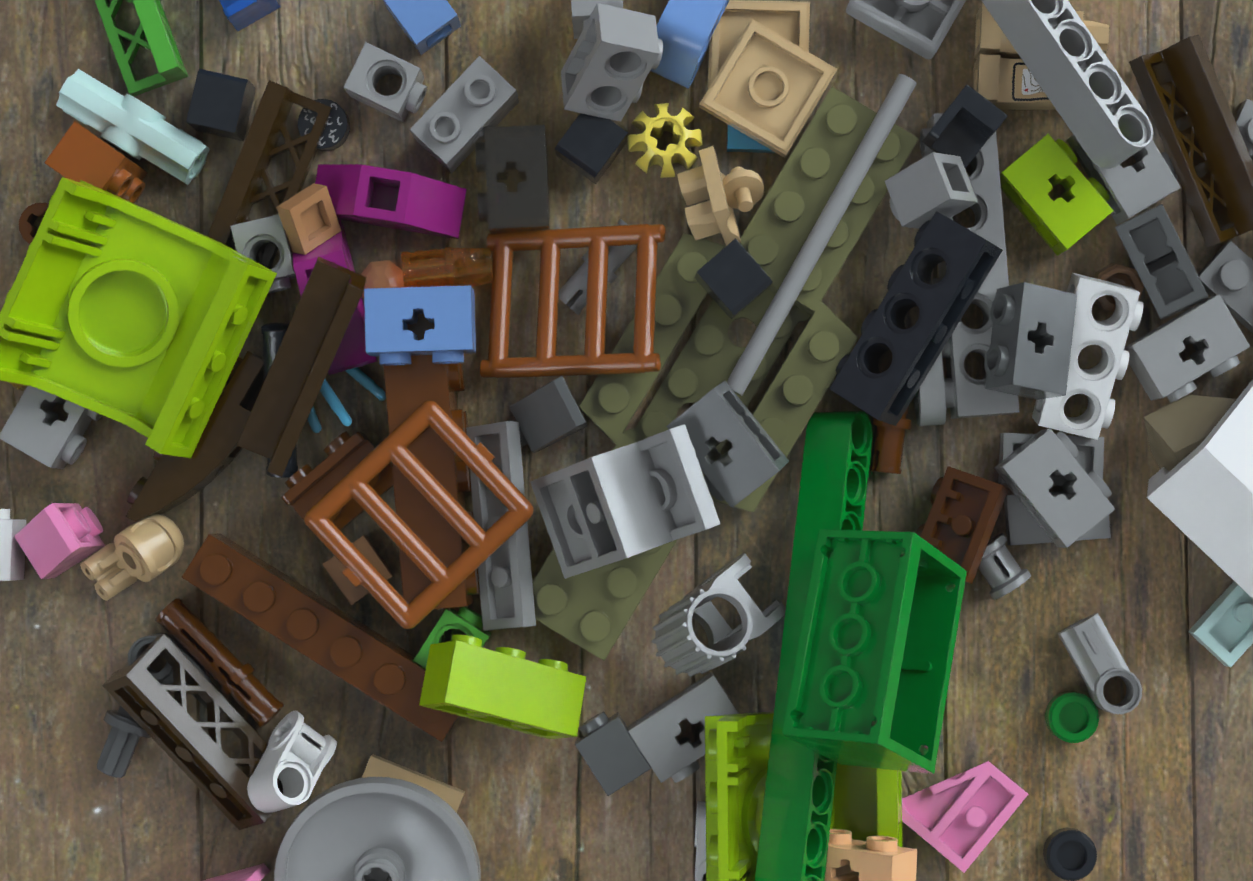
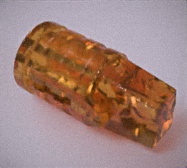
[401,247,493,287]

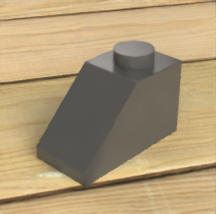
[508,376,587,454]

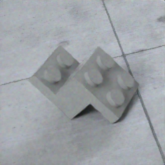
[530,424,721,579]

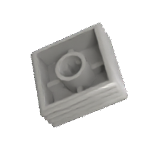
[846,0,966,60]

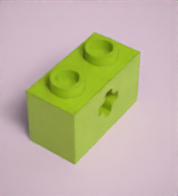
[1000,133,1114,256]

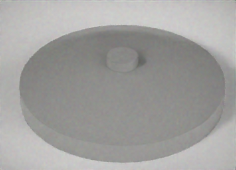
[274,777,481,881]

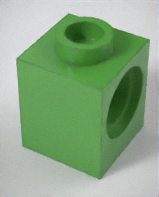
[413,606,492,669]

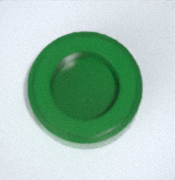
[1045,691,1099,743]

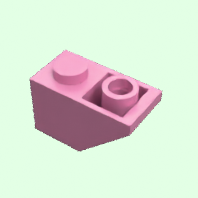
[14,503,105,579]

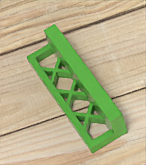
[95,0,188,97]

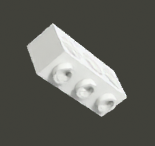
[1032,273,1143,440]

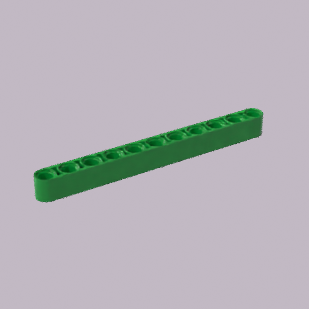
[755,411,873,881]

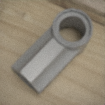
[1058,613,1142,714]

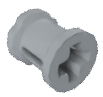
[978,533,1031,600]

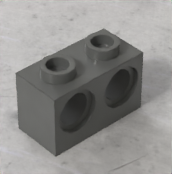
[1115,204,1208,320]

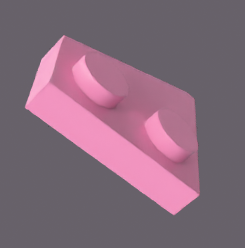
[902,761,1029,873]

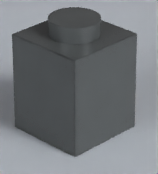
[575,711,651,796]

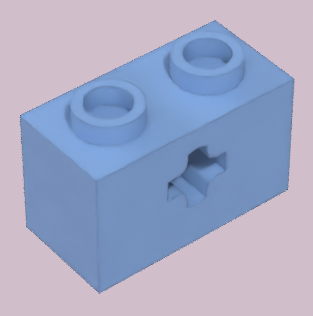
[364,285,476,365]

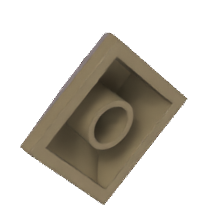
[1144,395,1236,471]

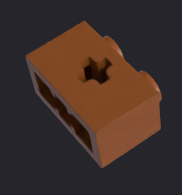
[44,121,148,203]

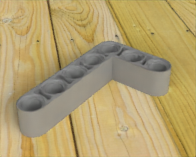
[981,0,1153,169]

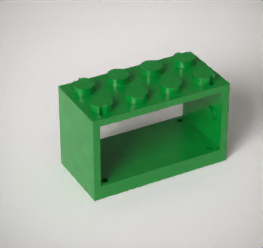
[782,529,967,774]

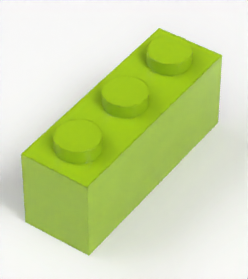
[419,634,586,739]

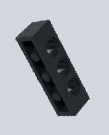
[830,211,1003,426]

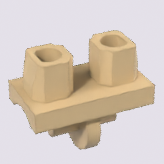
[677,146,764,246]

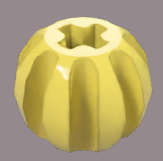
[627,103,702,178]

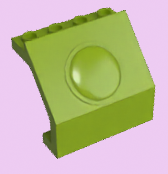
[0,177,277,459]
[705,711,903,881]

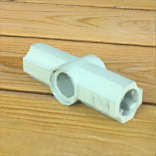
[56,69,210,185]

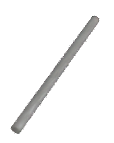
[727,74,917,396]

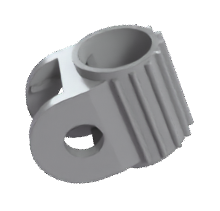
[652,553,786,677]

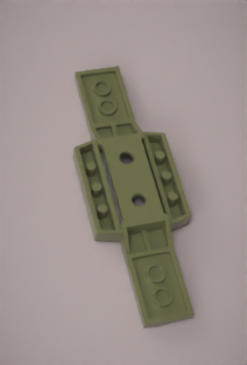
[532,86,919,661]

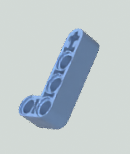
[650,0,730,89]

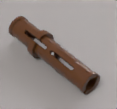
[155,598,284,728]

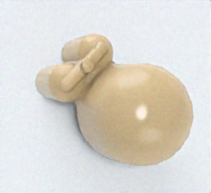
[80,514,184,601]

